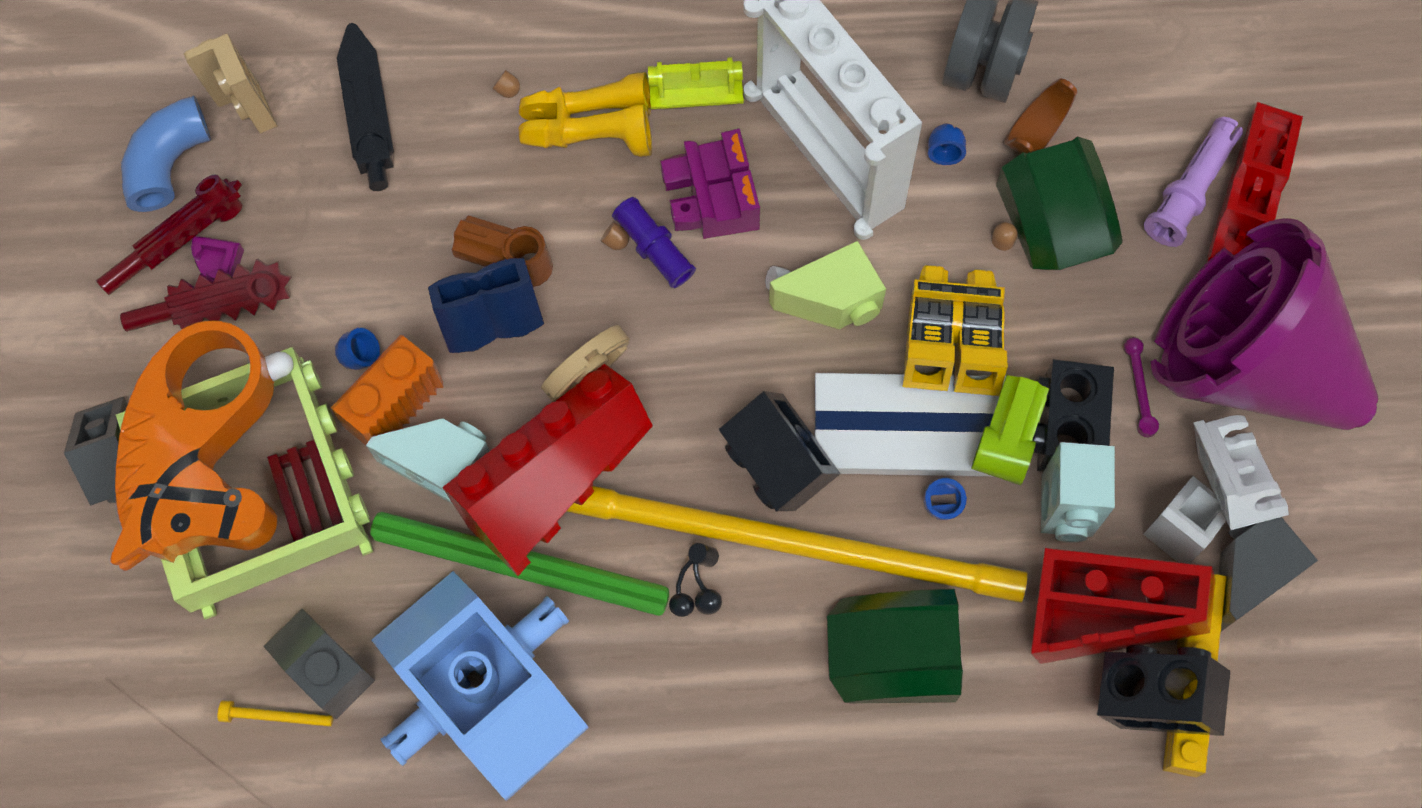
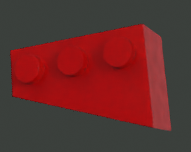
[1031,548,1216,664]

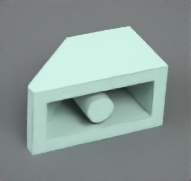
[366,418,490,504]

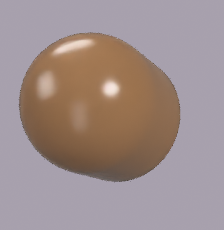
[492,70,520,98]
[601,222,629,250]
[991,222,1018,251]

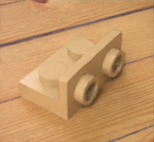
[184,33,277,134]

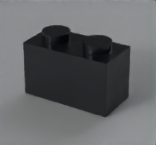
[719,391,841,512]

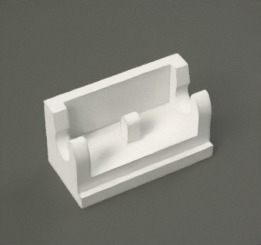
[1193,415,1289,530]

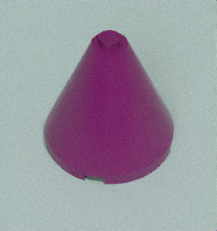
[1151,218,1378,430]

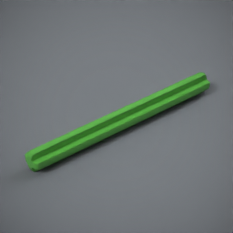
[370,512,669,616]

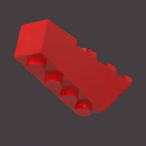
[442,363,653,576]

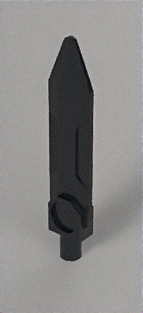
[336,23,394,191]

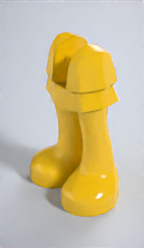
[518,72,652,157]

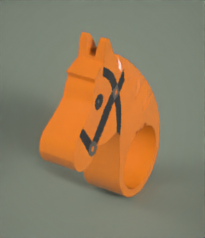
[110,321,277,571]

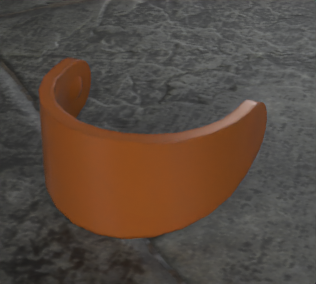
[1004,78,1077,154]

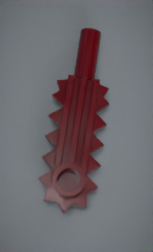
[96,174,243,295]
[120,259,292,332]

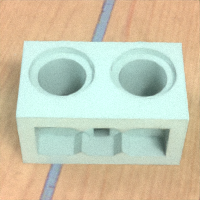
[1041,442,1115,542]

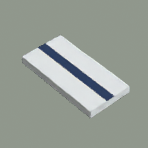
[815,373,1016,477]

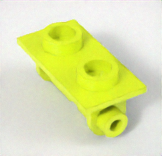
[648,57,744,109]

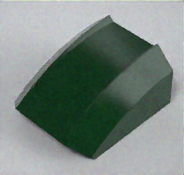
[996,136,1123,270]
[827,589,963,704]

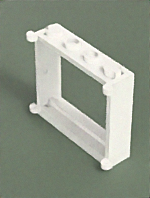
[744,0,922,240]

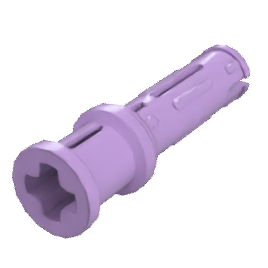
[1144,117,1243,247]

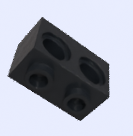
[1032,359,1114,472]
[1097,645,1230,736]

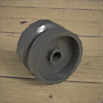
[942,0,1039,103]

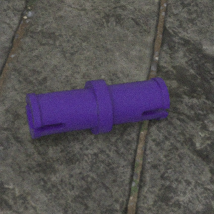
[612,197,696,288]

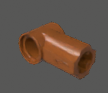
[452,215,553,287]

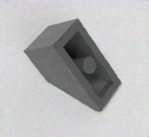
[64,396,127,506]
[1219,517,1318,632]
[264,609,375,719]

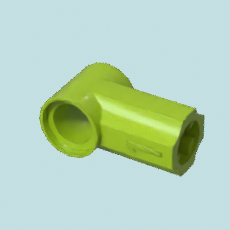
[971,375,1049,486]

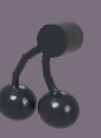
[669,543,722,617]

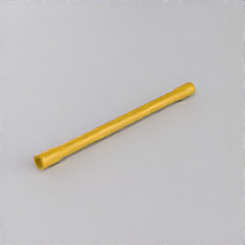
[566,486,1028,603]

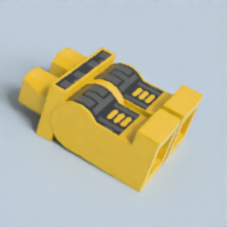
[902,265,1008,396]

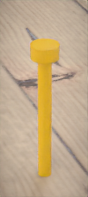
[217,700,333,727]

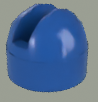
[928,123,966,165]
[335,328,380,370]
[923,478,967,520]

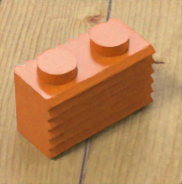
[331,335,443,445]

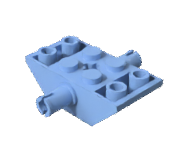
[372,571,589,801]

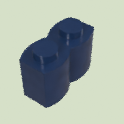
[428,258,544,353]

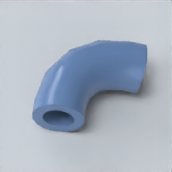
[121,95,211,212]

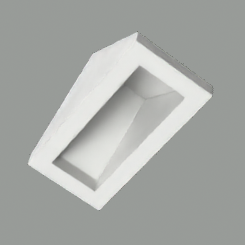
[1143,476,1226,564]

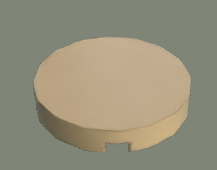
[541,325,630,402]

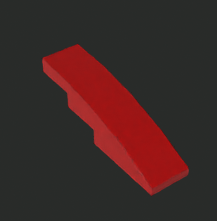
[1205,102,1303,264]

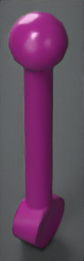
[1124,337,1159,438]

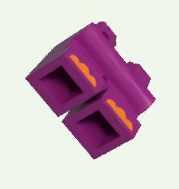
[660,128,760,239]

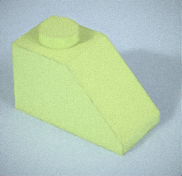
[769,241,886,329]

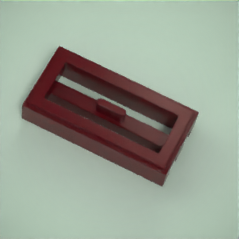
[267,440,344,542]

